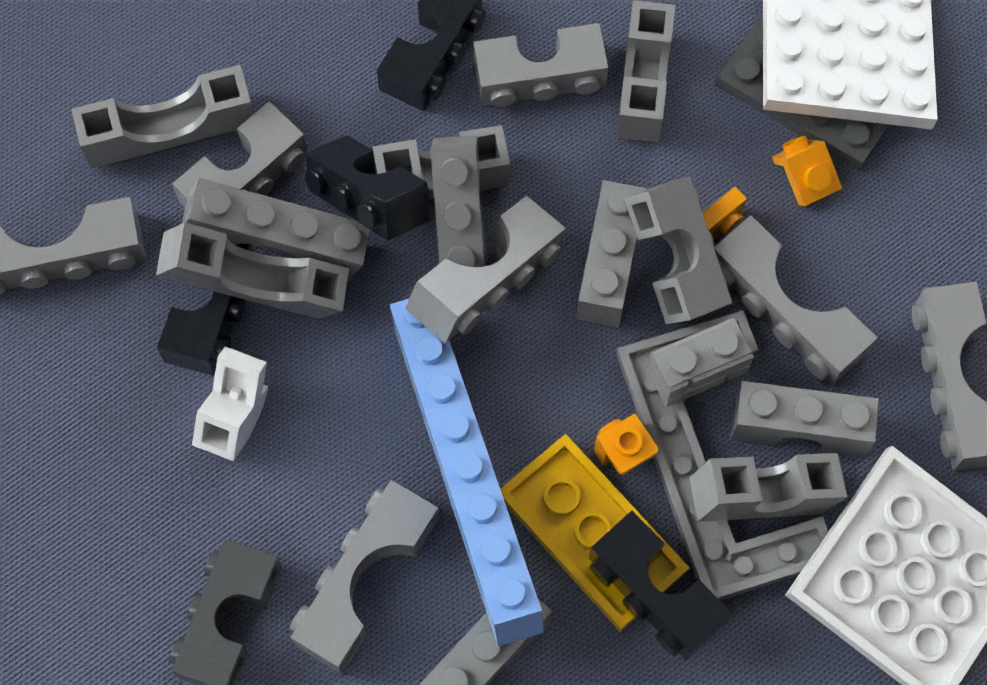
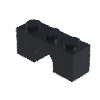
[377,0,486,111]
[305,135,430,241]
[157,244,254,376]
[589,510,732,661]

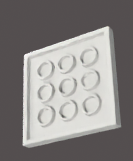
[763,0,938,130]
[785,446,987,685]

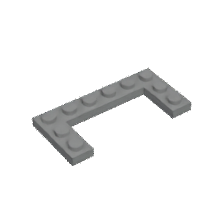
[616,310,828,600]

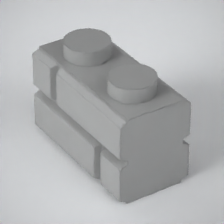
[647,318,754,407]

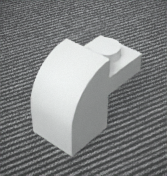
[192,346,268,461]

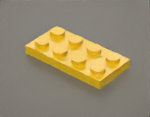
[500,433,690,632]

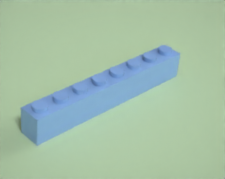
[390,299,544,647]

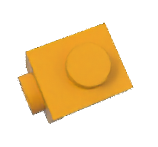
[772,136,842,206]
[702,187,747,239]
[594,413,658,475]

